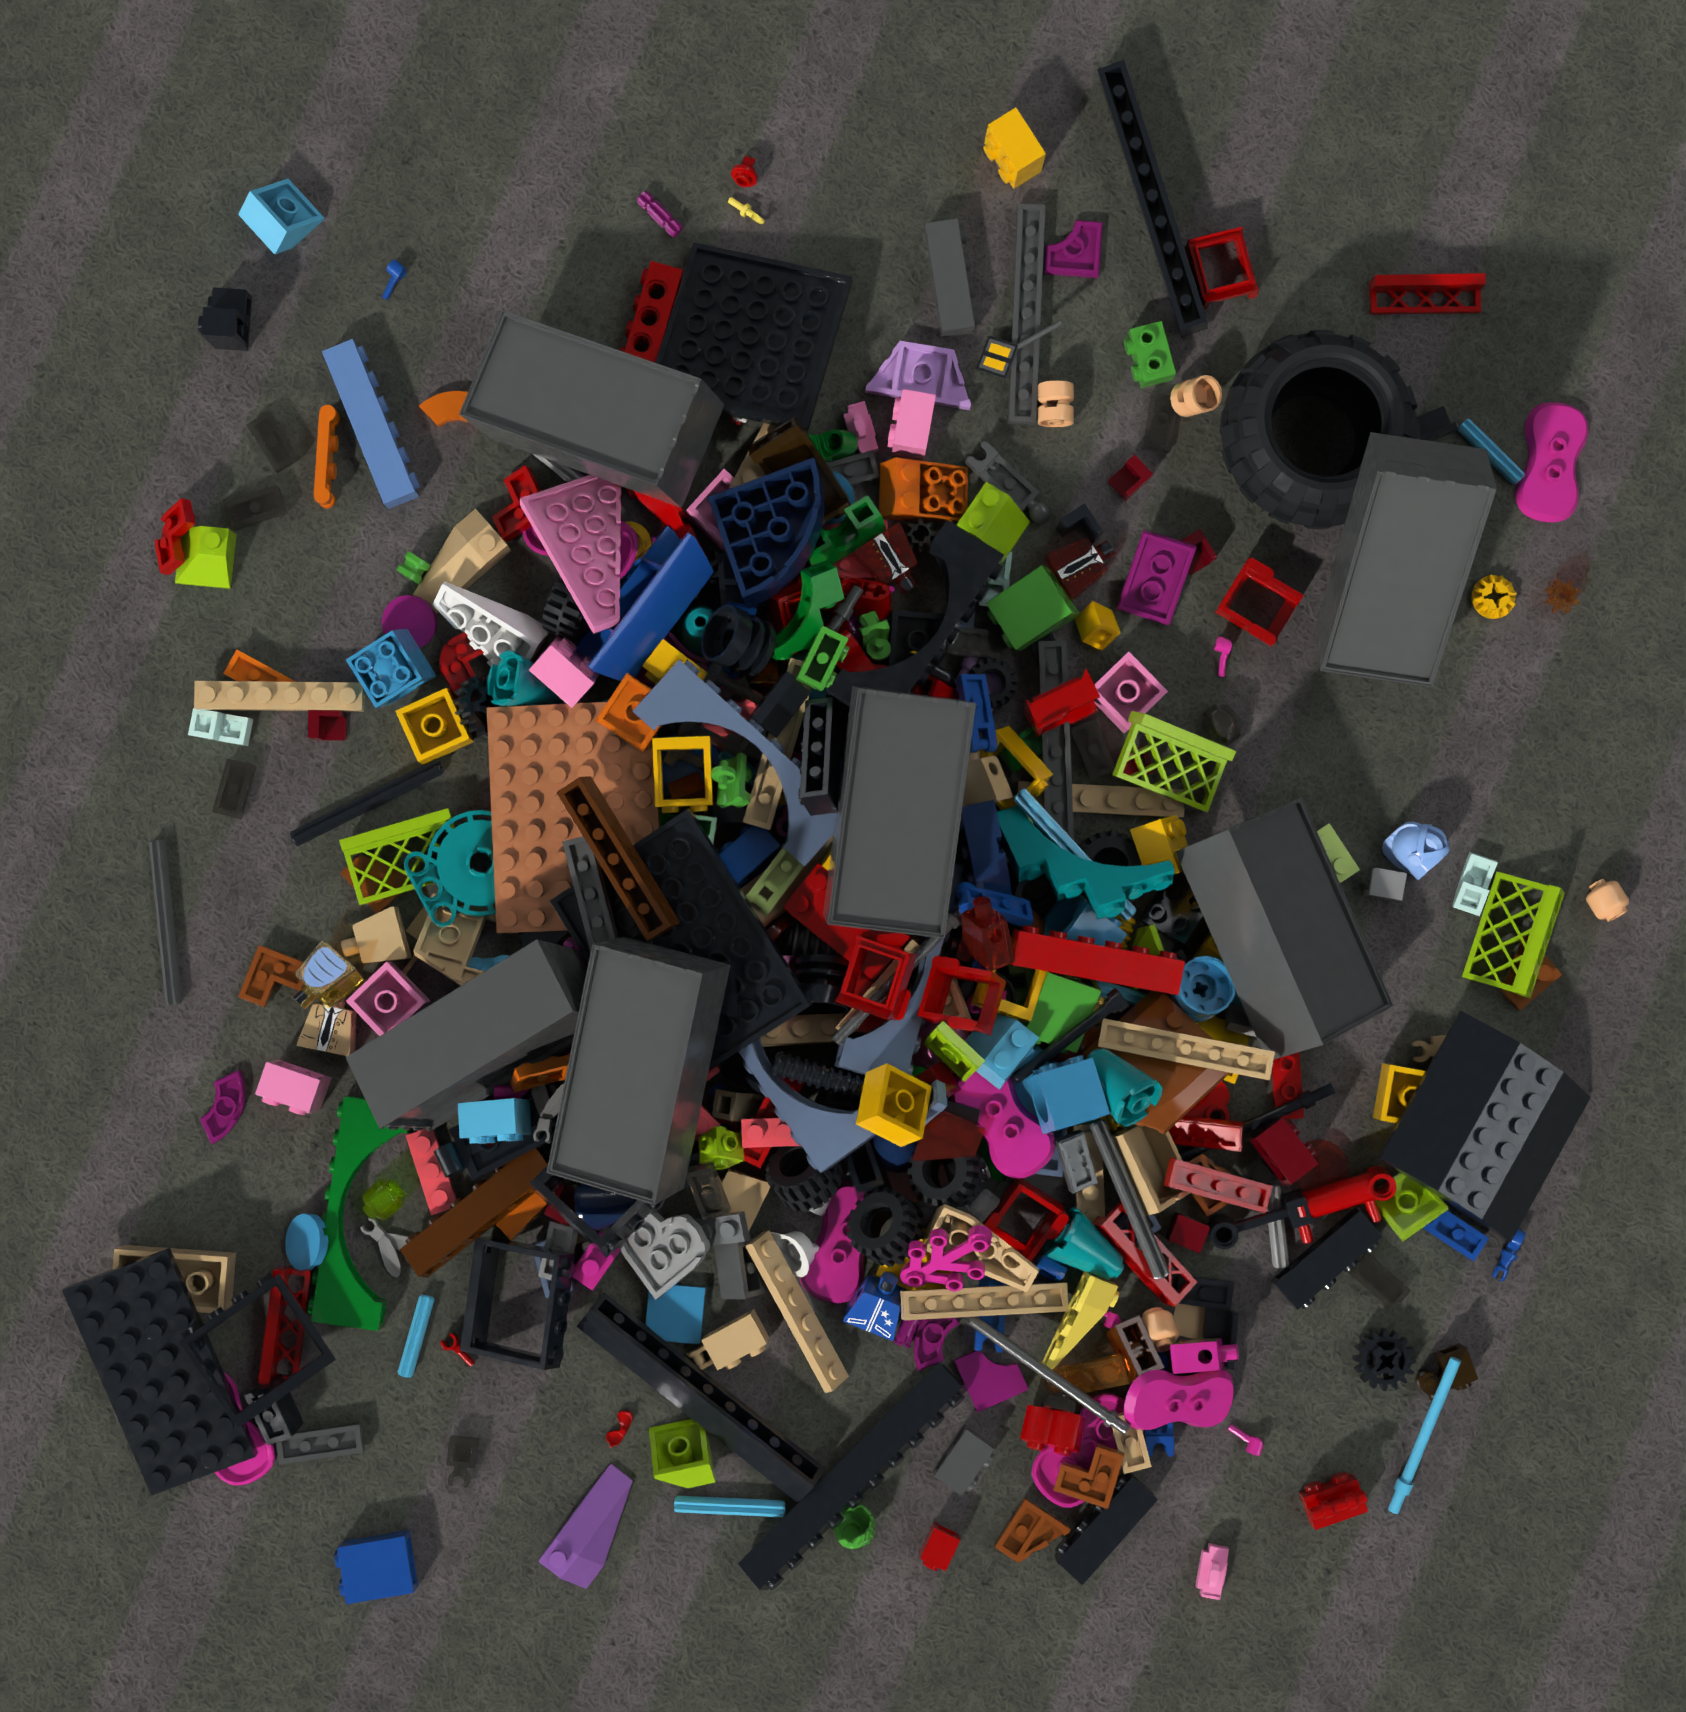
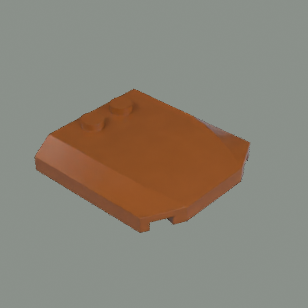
[1083,990,1230,1134]

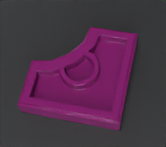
[1043,220,1103,278]
[954,1350,1029,1413]

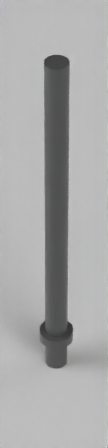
[831,906,965,1046]
[969,1316,1130,1435]

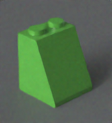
[986,565,1080,651]
[1021,971,1101,1053]

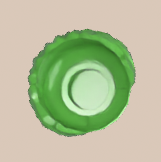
[834,1504,876,1549]

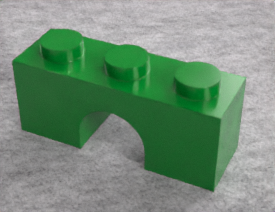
[807,495,887,566]

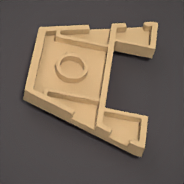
[413,901,496,986]

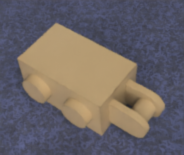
[687,1309,770,1370]

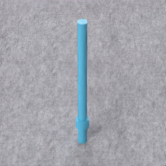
[1388,1357,1461,1514]

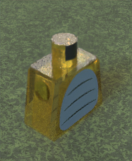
[293,940,366,1010]

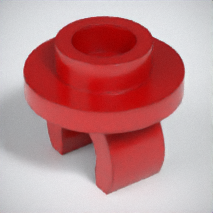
[731,155,758,187]

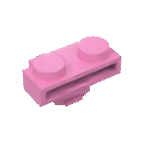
[843,401,878,454]
[1195,1543,1229,1600]

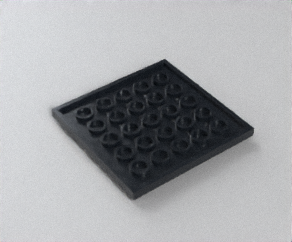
[656,242,853,433]

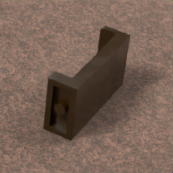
[748,416,851,528]

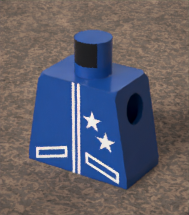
[843,1272,904,1341]

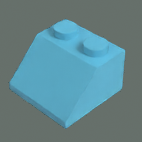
[238,178,325,254]
[965,1014,1039,1090]

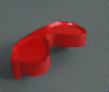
[605,1410,633,1448]

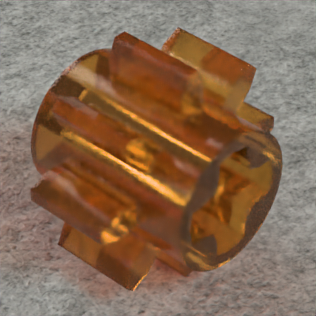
[1544,579,1580,614]

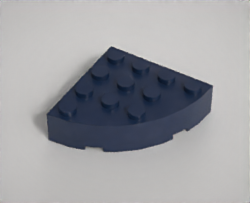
[708,458,825,609]
[957,800,1012,895]

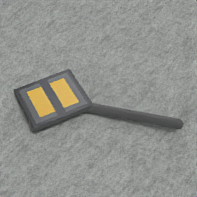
[976,320,1063,379]

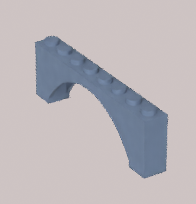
[633,660,836,866]
[834,863,965,1076]
[739,1038,876,1173]

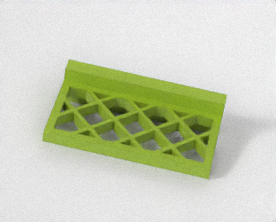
[1113,711,1236,813]
[339,808,455,905]
[1462,871,1565,998]

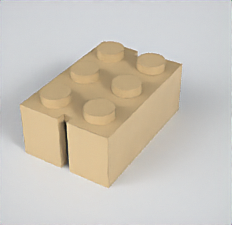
[1112,1124,1190,1216]

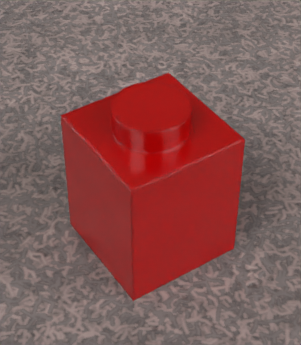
[919,1522,960,1571]

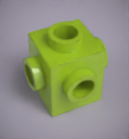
[698,1126,744,1170]

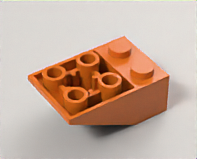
[879,457,968,522]

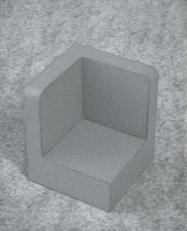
[1363,868,1407,901]

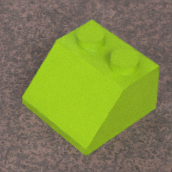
[957,482,1030,565]

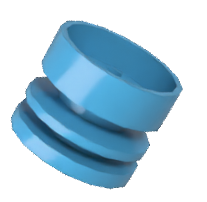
[1165,956,1236,1023]

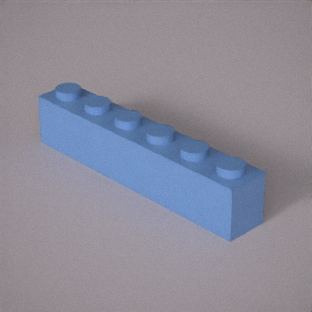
[322,339,420,509]

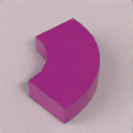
[200,1070,246,1145]
[914,1318,959,1371]

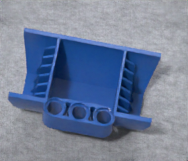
[576,526,714,681]

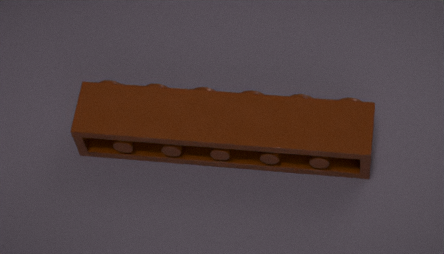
[556,776,680,941]
[400,1146,549,1278]

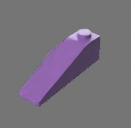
[538,1463,633,1589]

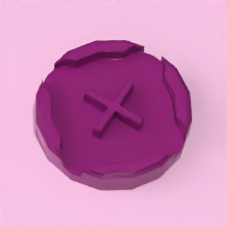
[381,595,438,649]

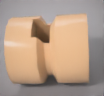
[1170,375,1222,417]
[1038,381,1074,427]

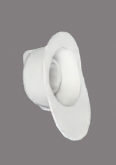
[771,1231,819,1277]

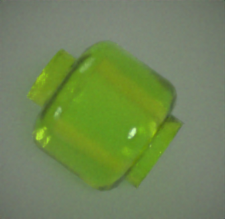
[362,1179,405,1221]

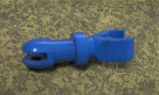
[1492,1229,1526,1282]

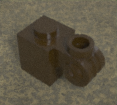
[1415,1343,1478,1400]

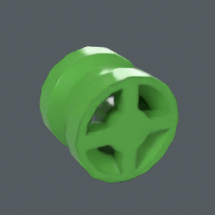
[396,551,431,585]

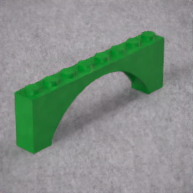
[308,1095,412,1331]

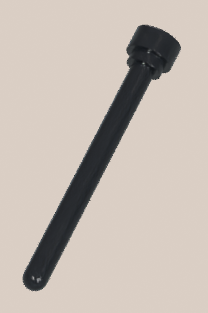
[1013,988,1129,1083]

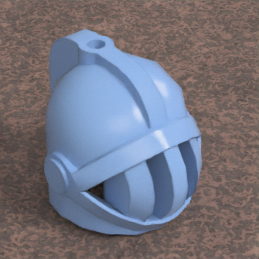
[1382,821,1450,880]

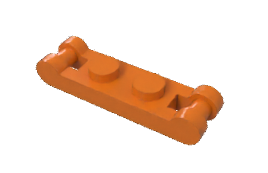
[314,405,341,509]

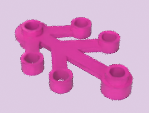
[900,1225,992,1291]

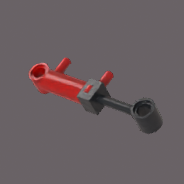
[1207,1166,1397,1249]

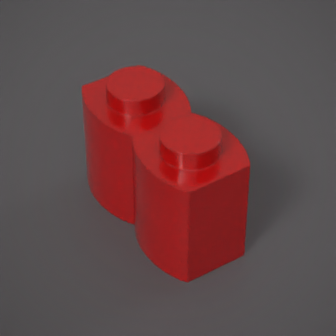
[1020,1405,1086,1456]

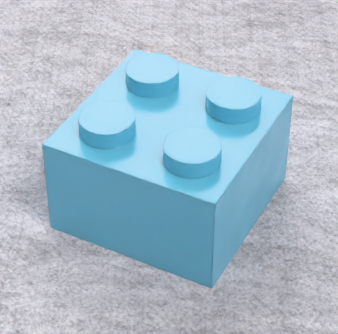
[458,1098,532,1144]

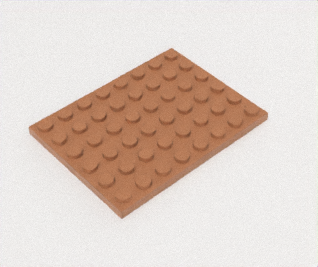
[487,702,661,933]

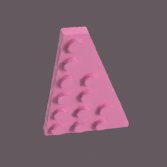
[520,475,621,634]

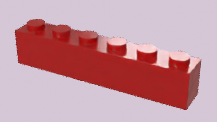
[1007,925,1185,995]

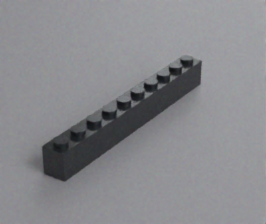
[1097,60,1208,338]
[576,1292,825,1503]
[738,1362,968,1590]

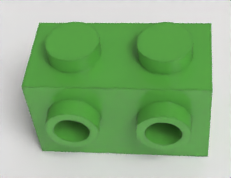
[1124,321,1176,388]
[796,626,850,692]

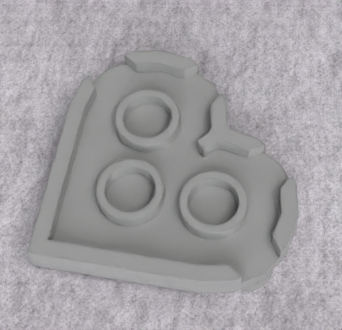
[620,1211,710,1300]

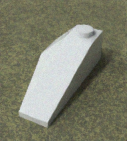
[432,582,550,667]

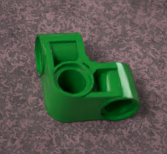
[809,429,858,463]

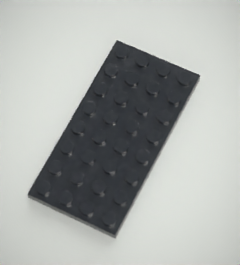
[62,1248,258,1496]

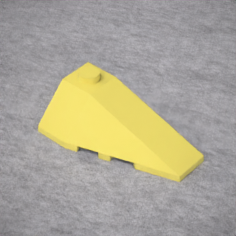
[1042,1271,1120,1370]

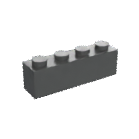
[924,218,979,338]

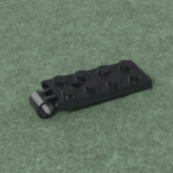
[434,1082,559,1181]

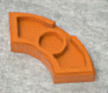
[419,391,470,427]

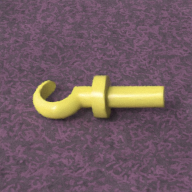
[728,197,765,224]

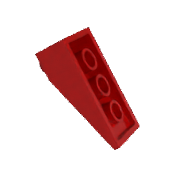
[783,863,911,982]

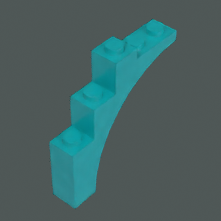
[997,805,1175,919]

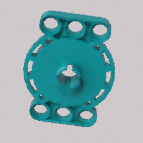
[404,810,496,927]

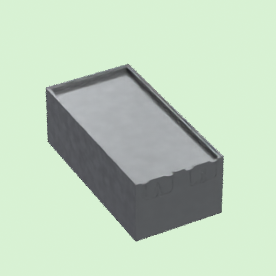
[459,310,725,508]
[1315,432,1497,687]
[823,686,976,938]
[1175,797,1394,1059]
[546,937,730,1205]
[346,940,588,1131]

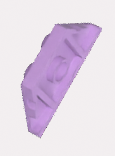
[865,341,971,410]

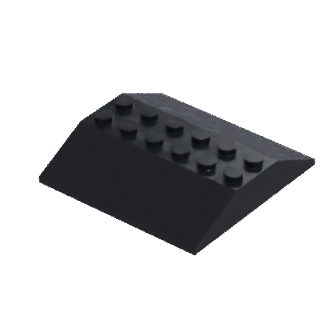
[1378,1011,1591,1243]

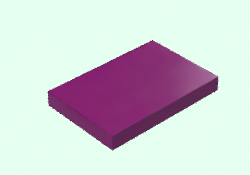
[1116,529,1197,625]

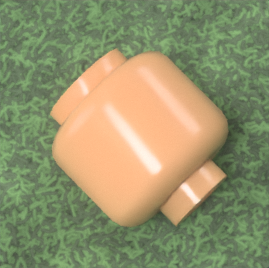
[1586,879,1629,922]
[1141,1307,1179,1352]

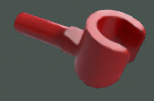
[440,1333,475,1367]

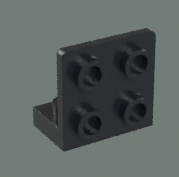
[1140,876,1210,956]

